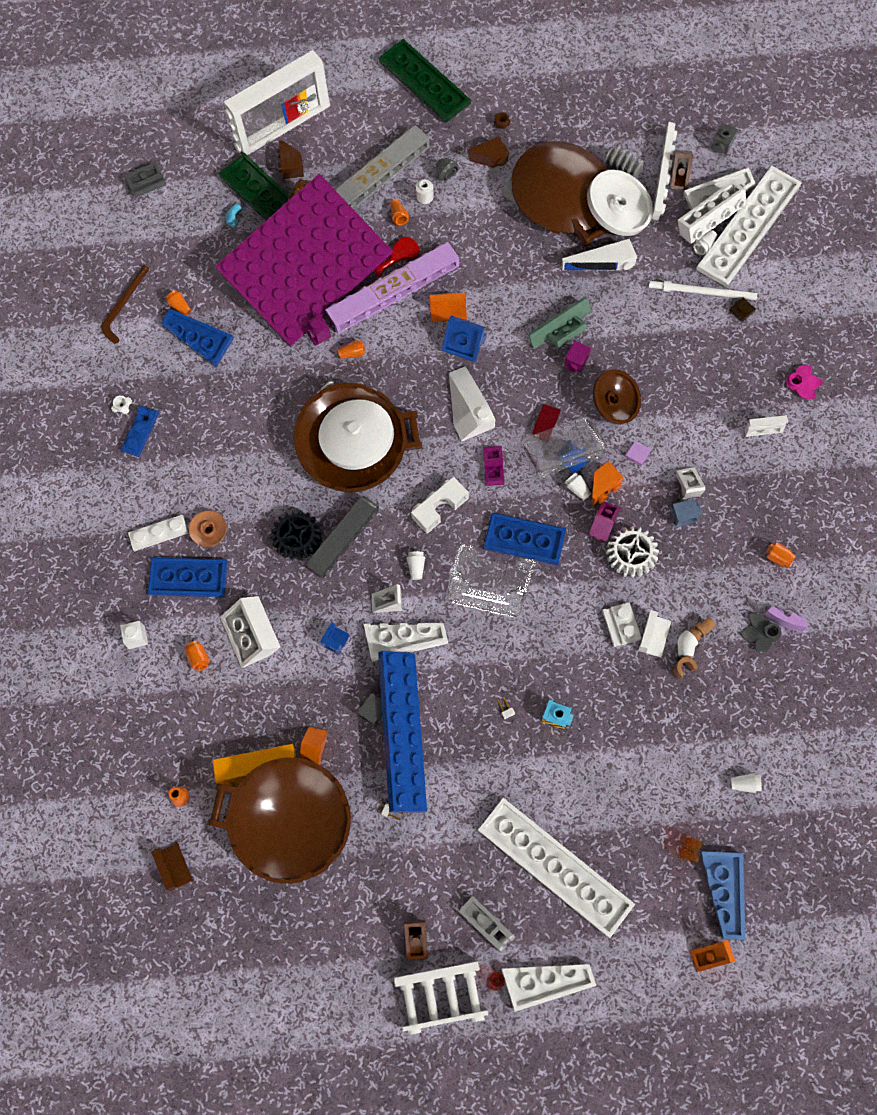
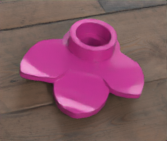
[786,365,823,399]

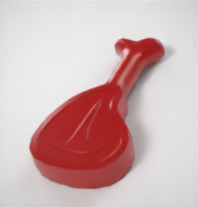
[374,236,420,277]

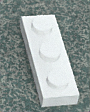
[128,515,189,551]

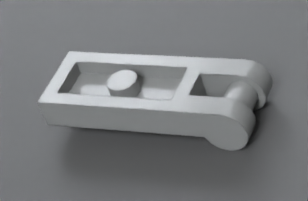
[458,896,516,953]

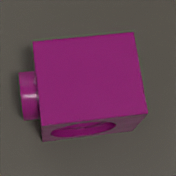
[564,341,591,373]

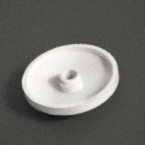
[587,170,653,236]
[319,400,394,470]

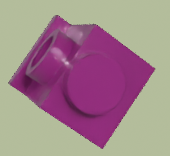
[307,314,331,346]

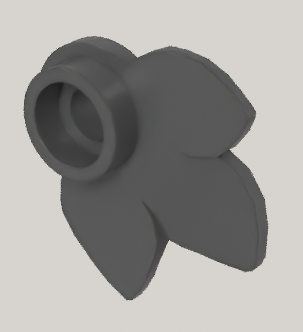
[741,614,781,652]

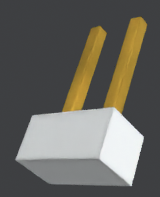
[497,697,515,719]

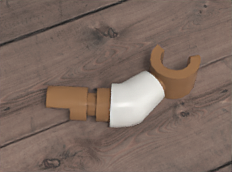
[672,617,716,679]

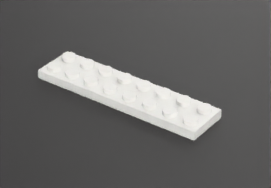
[696,166,802,288]
[478,798,635,938]

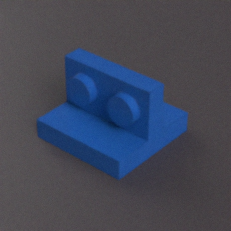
[441,315,487,362]

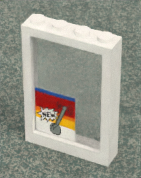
[224,50,330,155]

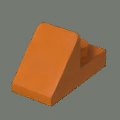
[690,940,735,972]

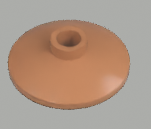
[189,511,227,547]

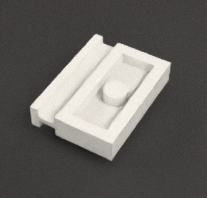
[744,415,788,437]
[602,602,642,647]

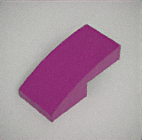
[483,446,504,486]

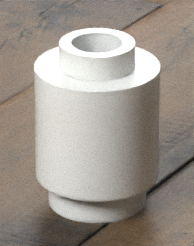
[416,179,434,204]

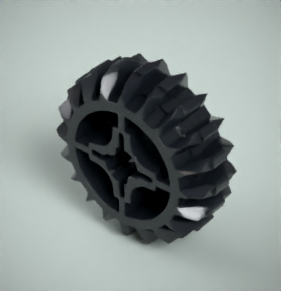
[271,510,322,561]

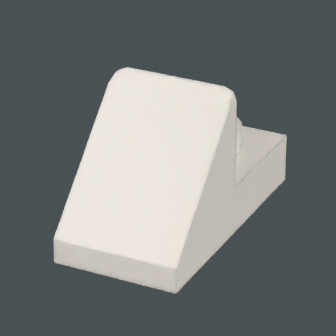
[676,467,705,499]

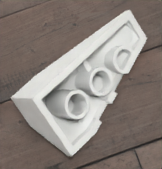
[449,366,495,441]

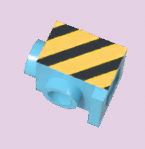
[542,699,574,730]

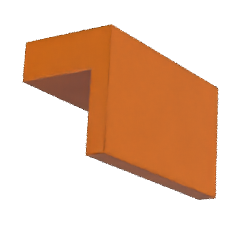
[430,293,467,322]

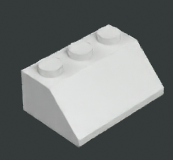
[220,596,280,668]

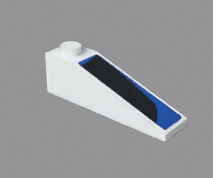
[561,239,637,270]

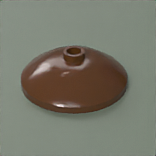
[593,369,641,425]

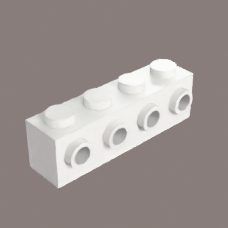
[678,180,746,244]

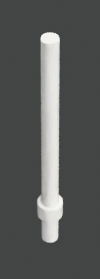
[649,280,757,300]

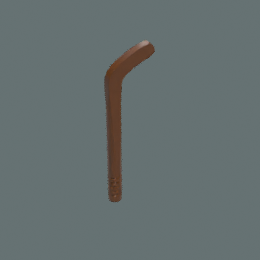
[101,265,149,344]

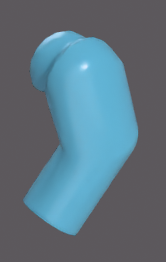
[226,203,242,228]

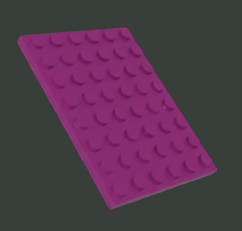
[215,173,393,347]

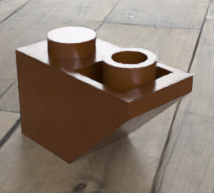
[276,140,304,179]

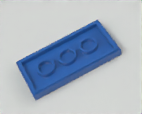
[484,513,566,565]
[147,557,228,597]

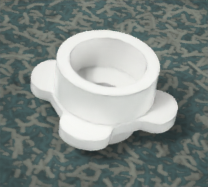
[111,396,132,414]

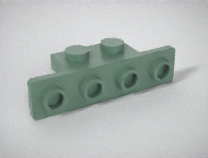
[528,297,591,349]

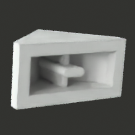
[372,584,402,613]

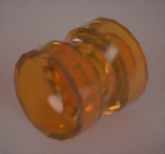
[678,837,703,863]

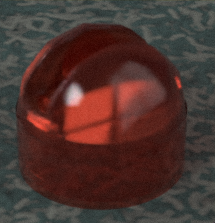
[486,971,505,991]

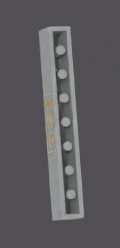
[335,125,430,209]

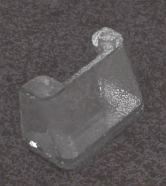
[520,416,609,485]
[447,543,535,617]

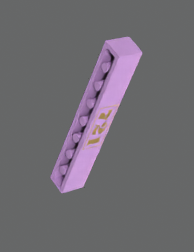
[326,242,459,334]

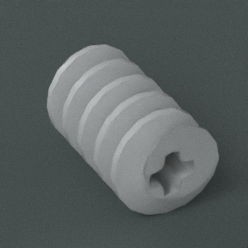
[605,145,644,178]

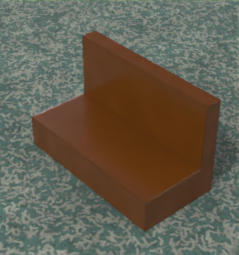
[151,843,193,892]

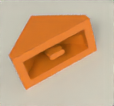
[300,727,328,765]

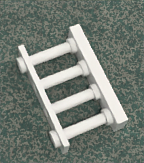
[394,962,488,1035]

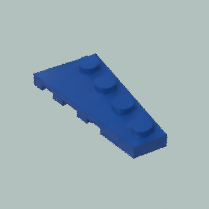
[161,309,234,368]

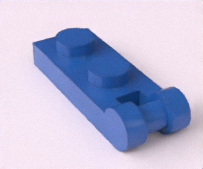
[121,405,159,457]

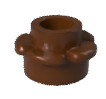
[494,112,510,129]

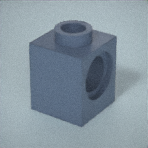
[670,499,702,527]

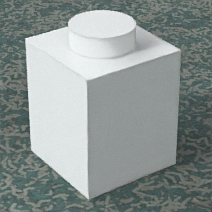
[120,621,148,649]

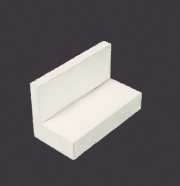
[638,610,671,658]

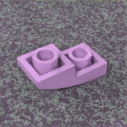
[764,605,809,632]

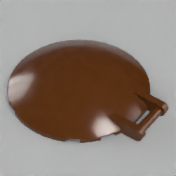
[511,141,611,246]
[294,383,423,492]
[207,757,351,884]

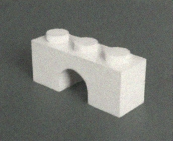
[411,477,469,534]

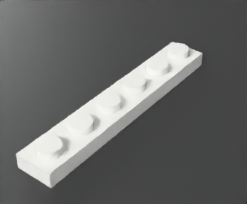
[651,122,677,220]

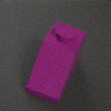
[589,501,621,541]

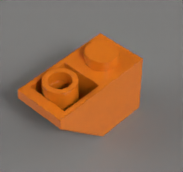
[591,461,624,506]

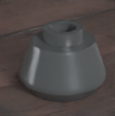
[436,158,458,181]

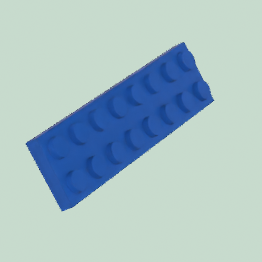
[378,651,427,813]

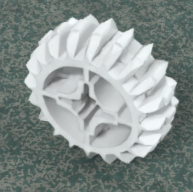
[606,526,659,578]

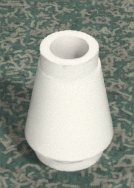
[693,230,717,255]
[565,473,592,501]
[406,551,425,580]
[731,773,762,793]

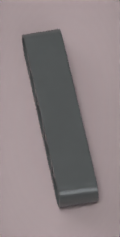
[307,495,379,578]

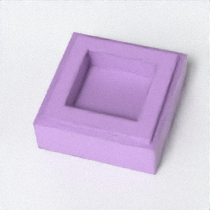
[625,441,651,466]

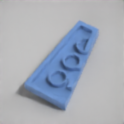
[700,851,745,940]

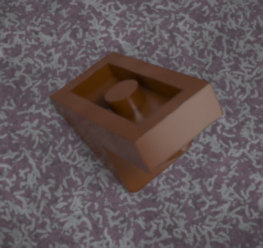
[404,920,428,960]

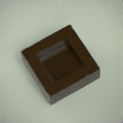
[729,297,756,322]

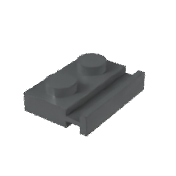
[124,162,167,198]

